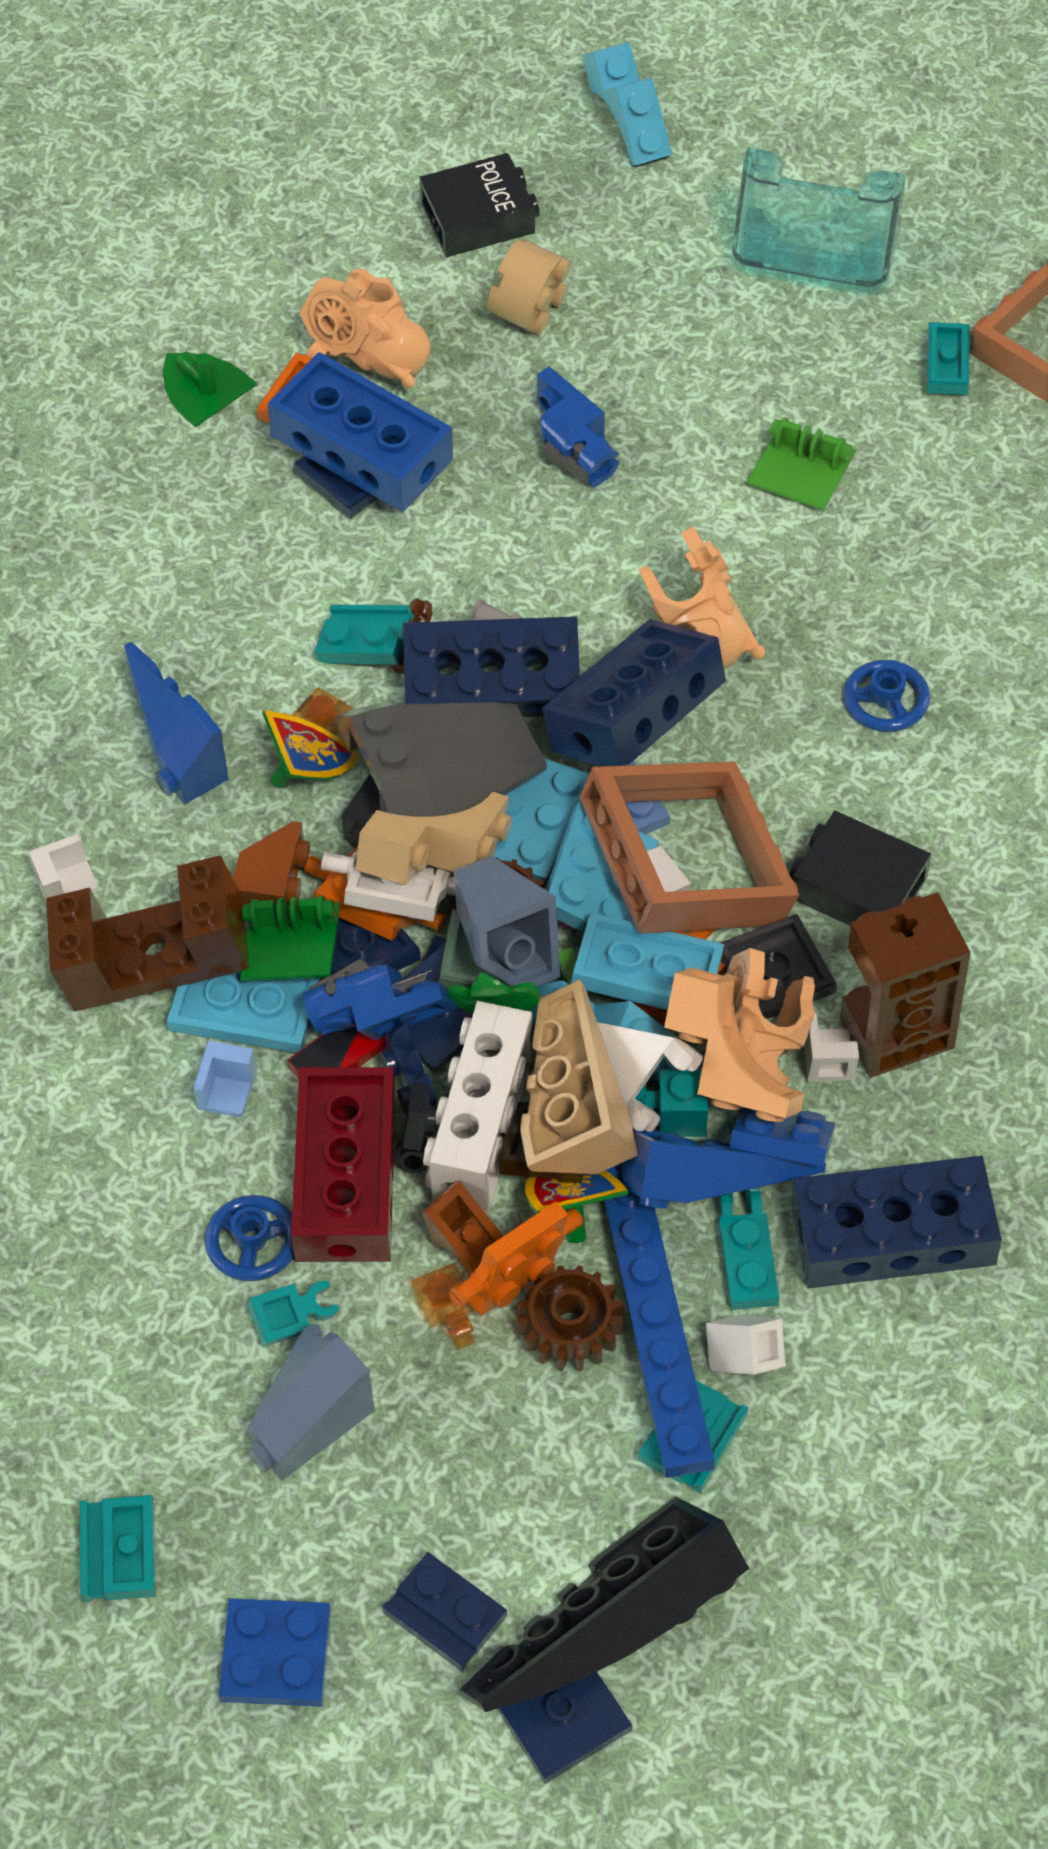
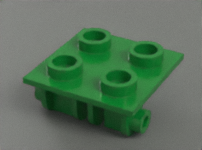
[240,895,340,981]

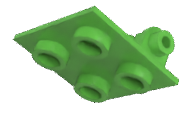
[747,417,856,511]

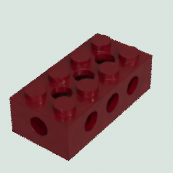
[291,1067,396,1262]

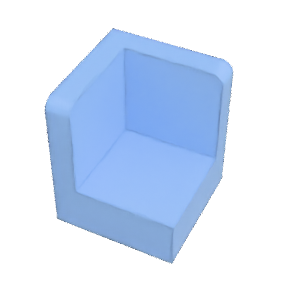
[194,1040,257,1117]

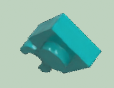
[247,1281,339,1348]

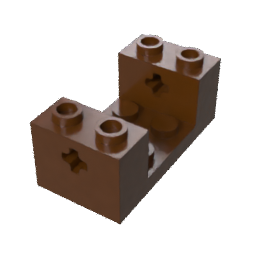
[46,855,249,1011]
[840,892,971,1078]

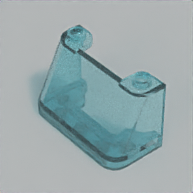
[731,147,906,295]

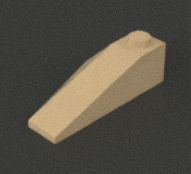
[520,980,638,1174]

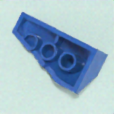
[124,642,229,805]
[621,1128,826,1209]

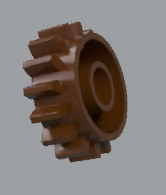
[518,1265,623,1371]

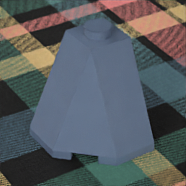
[454,856,560,986]
[248,1323,375,1481]

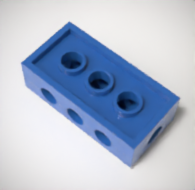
[268,352,453,512]

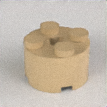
[487,239,572,336]

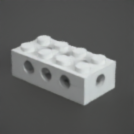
[423,1001,533,1216]

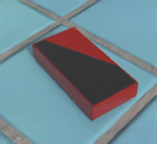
[287,1027,386,1079]

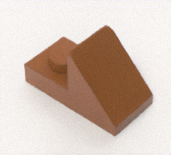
[422,1181,503,1276]

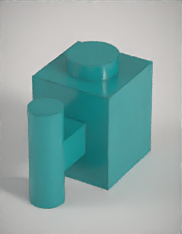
[635,1069,708,1137]

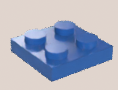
[729,1107,836,1167]
[219,1598,331,1707]

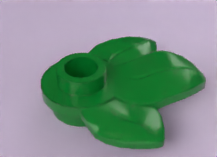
[447,972,541,1013]

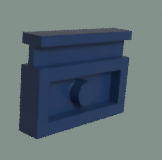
[382,1552,508,1672]

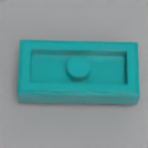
[927,322,970,395]

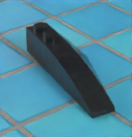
[460,1497,750,1712]

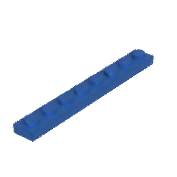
[603,1163,714,1478]

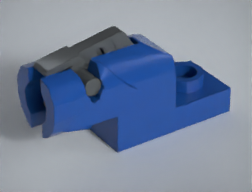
[537,366,620,488]
[303,959,458,1040]

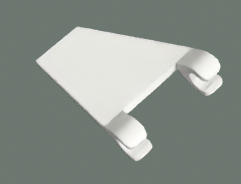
[597,1022,703,1132]

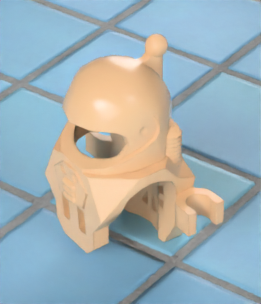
[299,268,431,389]
[639,526,766,669]
[708,948,815,1105]

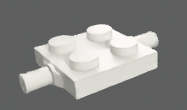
[321,849,456,922]

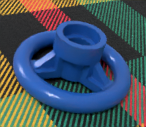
[843,660,930,732]
[205,1195,294,1281]

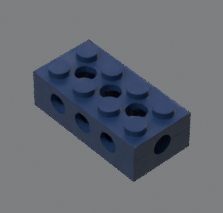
[403,616,580,717]
[542,619,726,767]
[791,1155,1002,1289]

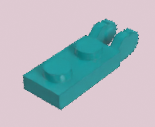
[718,1187,779,1310]

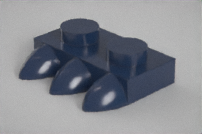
[381,1022,436,1115]

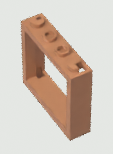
[971,262,1048,403]
[579,761,799,934]

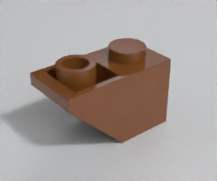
[233,821,311,906]

